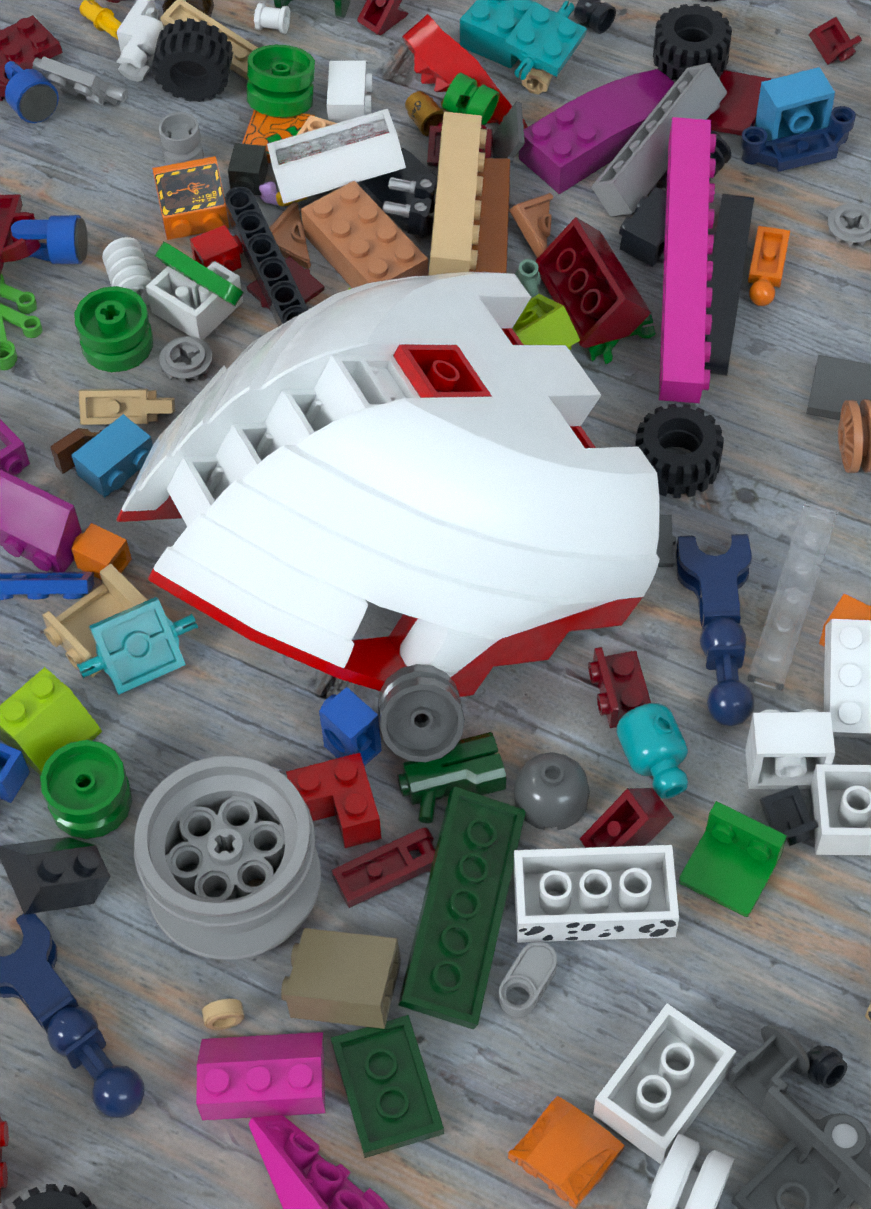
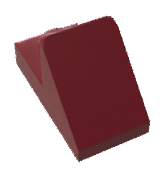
[357,0,409,36]

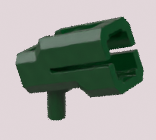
[397,732,506,824]

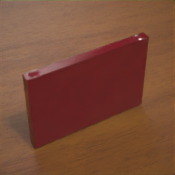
[707,70,772,136]

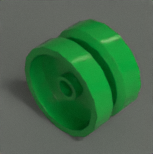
[247,44,315,117]
[74,286,153,373]
[40,740,132,839]

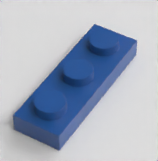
[0,572,94,600]

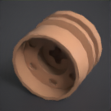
[838,399,871,473]

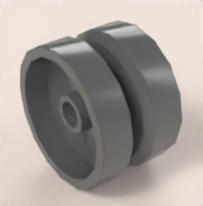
[378,664,465,762]

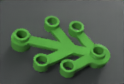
[0,274,43,370]

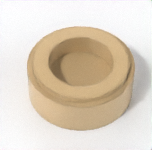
[202,999,244,1030]

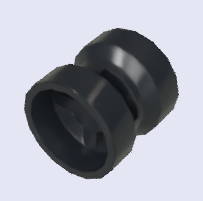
[574,0,616,34]

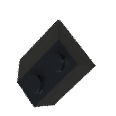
[0,837,110,915]

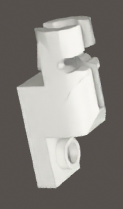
[117,0,164,82]

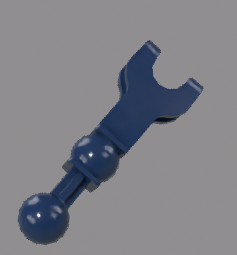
[676,534,754,726]
[0,913,144,1118]

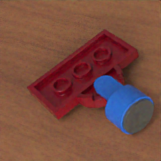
[0,15,63,123]
[0,194,88,275]

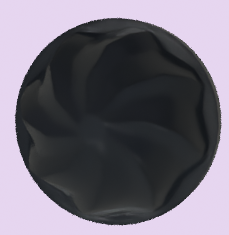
[807,1045,848,1088]

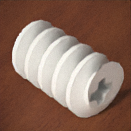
[102,237,152,305]

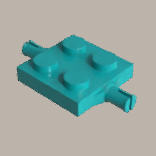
[503,1,587,80]
[77,597,198,694]

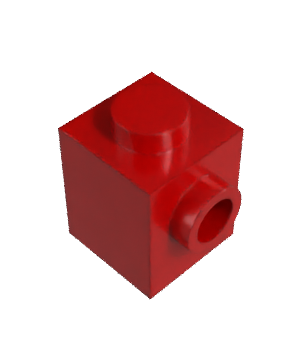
[190,225,243,272]

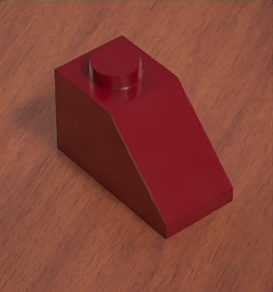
[579,788,674,848]

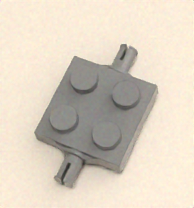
[33,56,128,106]

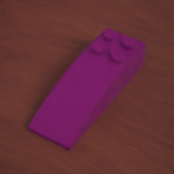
[519,69,675,194]

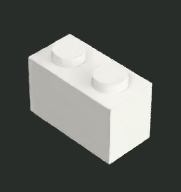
[327,61,373,123]

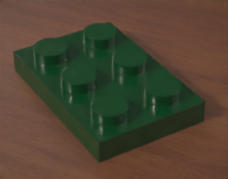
[330,1015,444,1158]

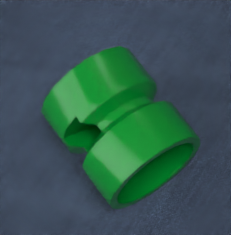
[442,72,500,126]

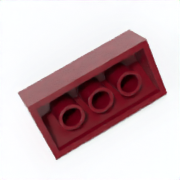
[535,217,651,348]

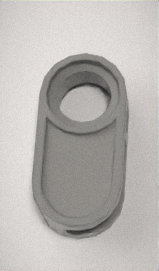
[499,941,557,1018]

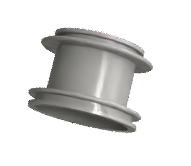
[134,756,321,960]

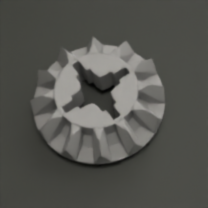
[827,204,871,247]
[159,336,213,383]

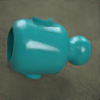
[616,703,688,799]

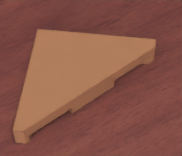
[509,193,553,258]
[269,201,311,269]

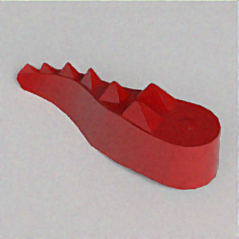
[402,14,528,129]

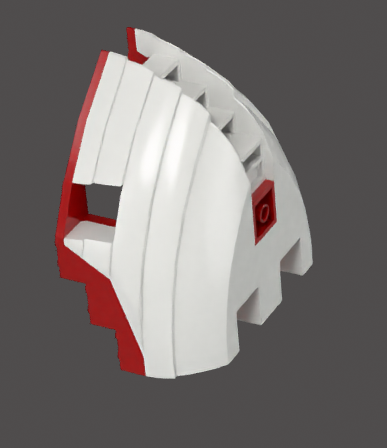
[116,272,660,697]

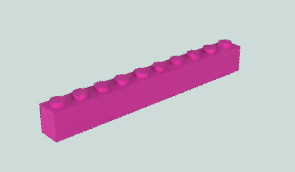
[658,117,716,404]

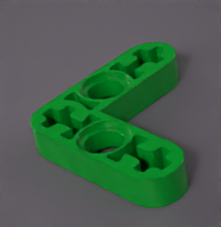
[155,241,244,306]

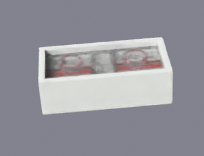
[267,109,406,204]

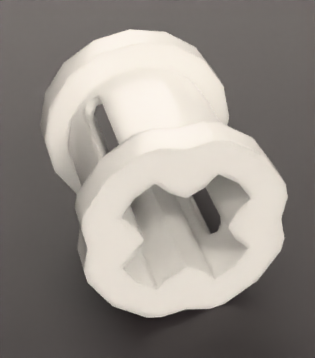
[254,3,290,34]

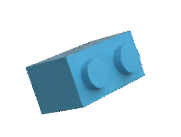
[72,414,153,498]

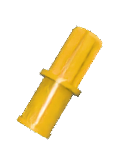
[79,0,122,40]

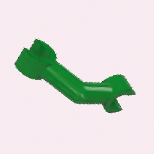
[589,314,656,365]

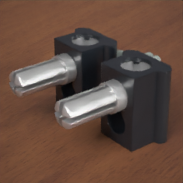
[383,174,437,238]

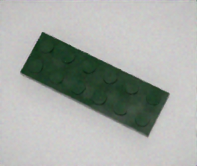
[398,786,526,1030]

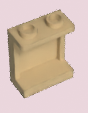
[42,564,147,677]

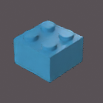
[755,67,835,141]

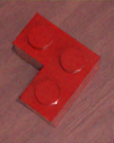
[286,753,382,848]

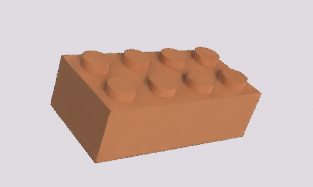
[301,181,429,288]

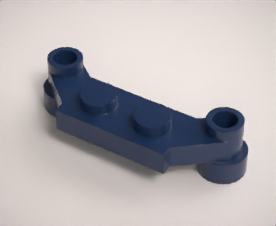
[741,106,856,172]

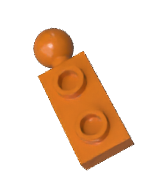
[748,226,790,306]

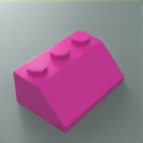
[196,1032,326,1121]

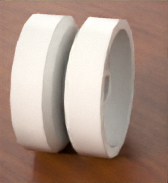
[647,1133,735,1209]

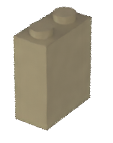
[281,928,401,1029]

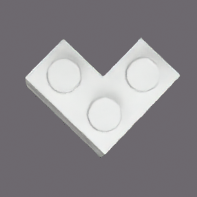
[146,261,243,340]

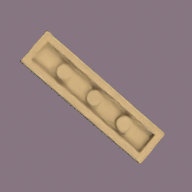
[160,0,258,80]

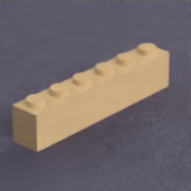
[428,112,487,276]

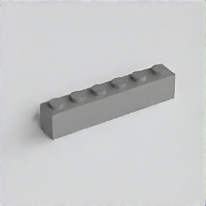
[591,63,727,217]

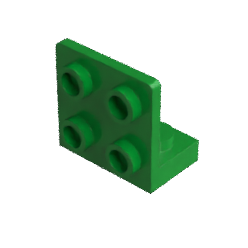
[679,801,787,917]

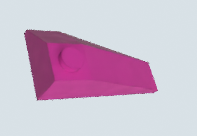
[248,1114,390,1209]

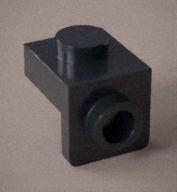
[759,785,818,846]

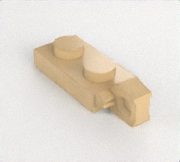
[79,389,175,425]

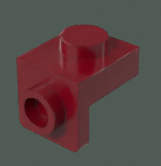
[808,17,862,65]

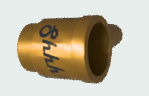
[405,91,448,136]

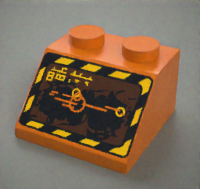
[152,156,229,240]

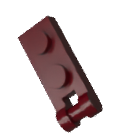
[331,827,436,908]

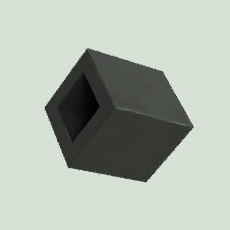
[227,143,268,195]

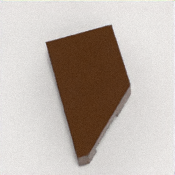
[50,428,102,474]

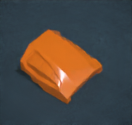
[508,1096,625,1209]

